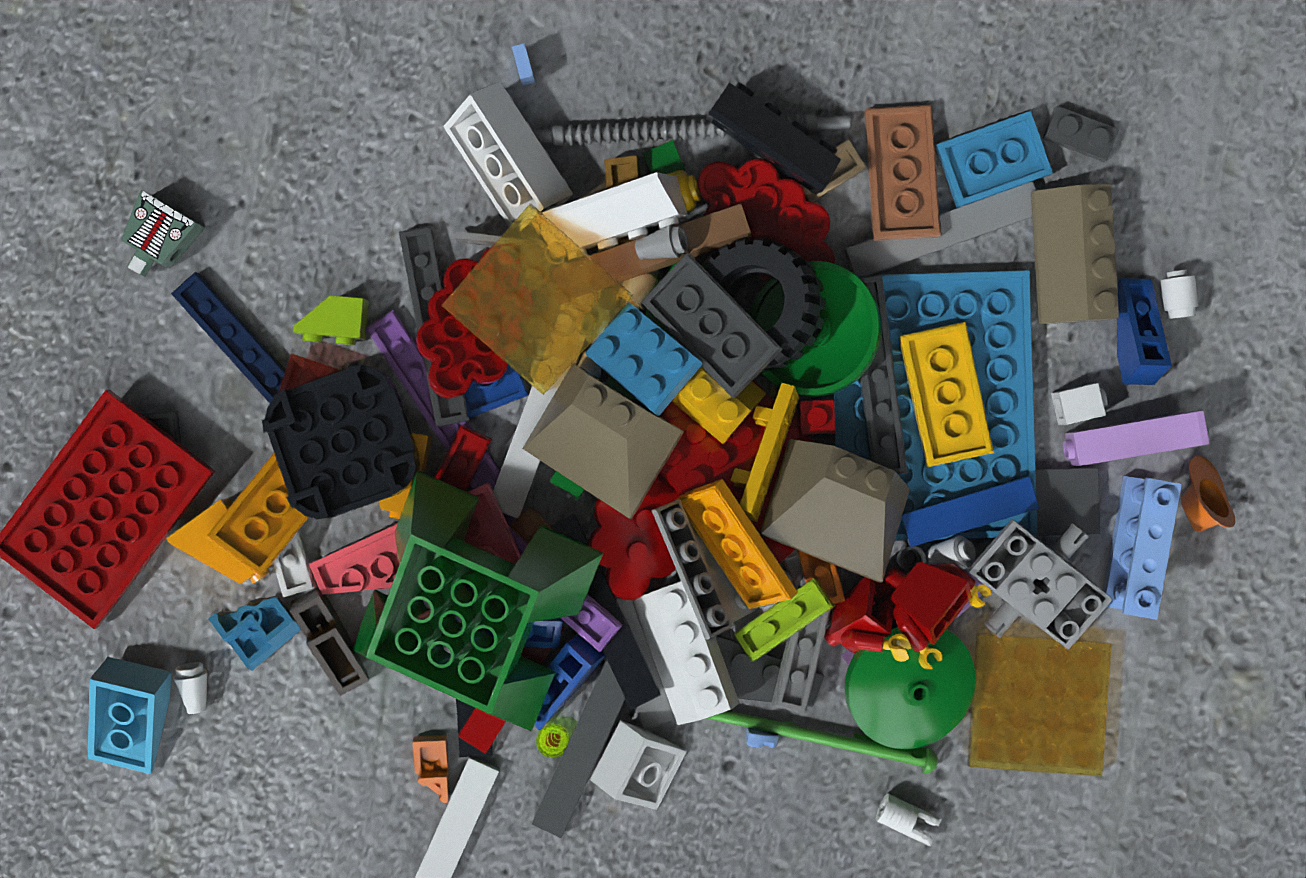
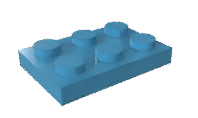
[935,111,1053,208]
[585,302,703,416]

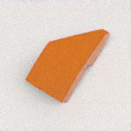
[412,735,450,803]

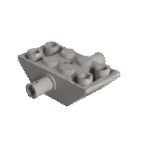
[968,519,1113,650]

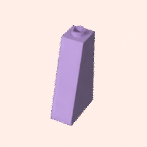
[1062,410,1210,466]

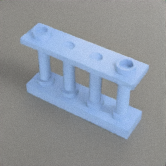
[1103,476,1182,620]

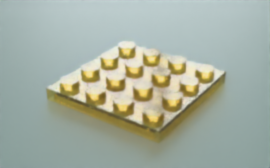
[442,203,633,395]
[967,633,1112,776]

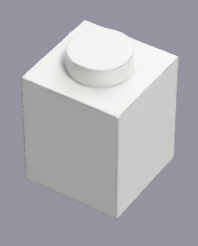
[1051,383,1108,425]

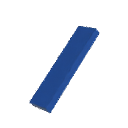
[901,476,1039,547]

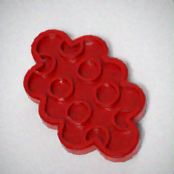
[698,159,835,282]
[416,245,534,399]
[588,473,680,600]

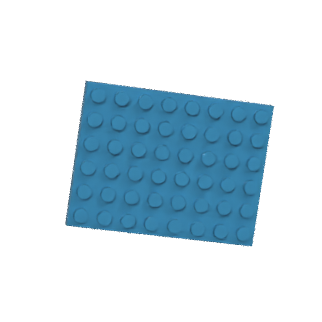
[833,270,1038,541]

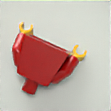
[884,562,991,669]
[824,577,911,662]

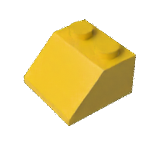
[672,366,766,444]

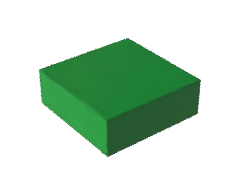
[642,140,686,174]

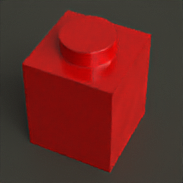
[800,400,836,435]

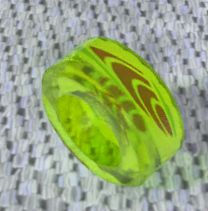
[536,723,570,758]

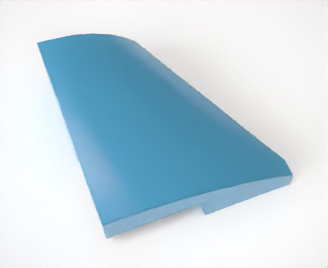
[208,597,301,671]

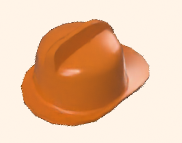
[1181,456,1236,532]

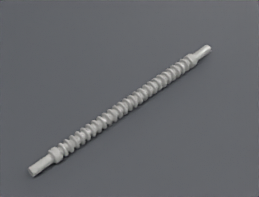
[532,113,850,146]

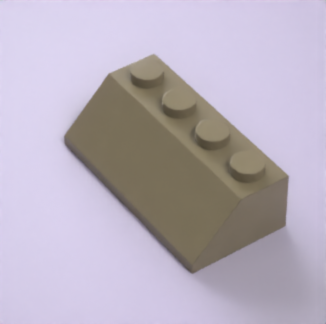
[1031,184,1119,324]

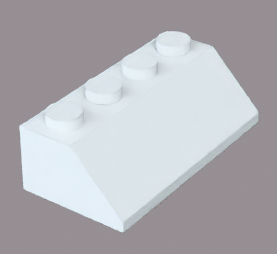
[443,82,573,237]
[532,172,688,260]
[632,581,739,725]

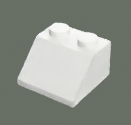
[590,721,687,810]

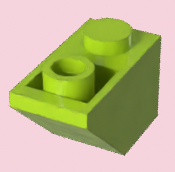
[293,295,369,346]

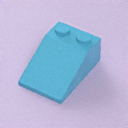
[88,657,171,774]

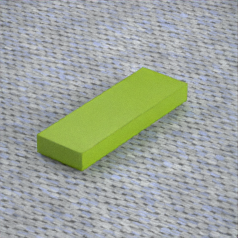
[734,578,835,662]

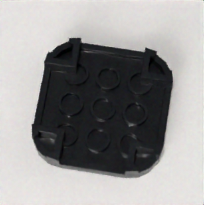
[262,365,420,520]

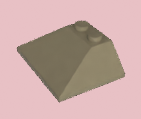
[522,363,684,519]
[759,439,910,583]

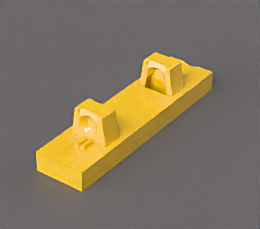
[731,383,799,522]

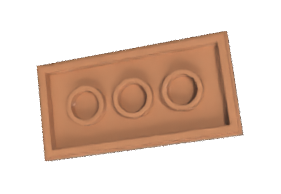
[864,105,941,241]

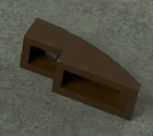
[289,587,369,696]

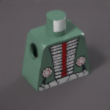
[122,190,205,277]

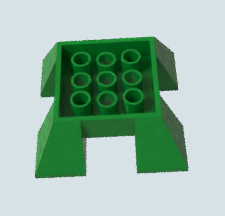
[353,471,604,731]

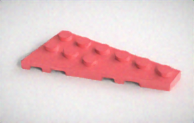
[309,483,521,595]

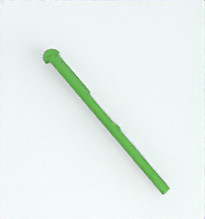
[706,710,938,774]

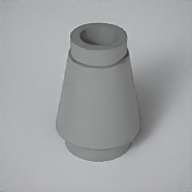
[635,224,688,260]

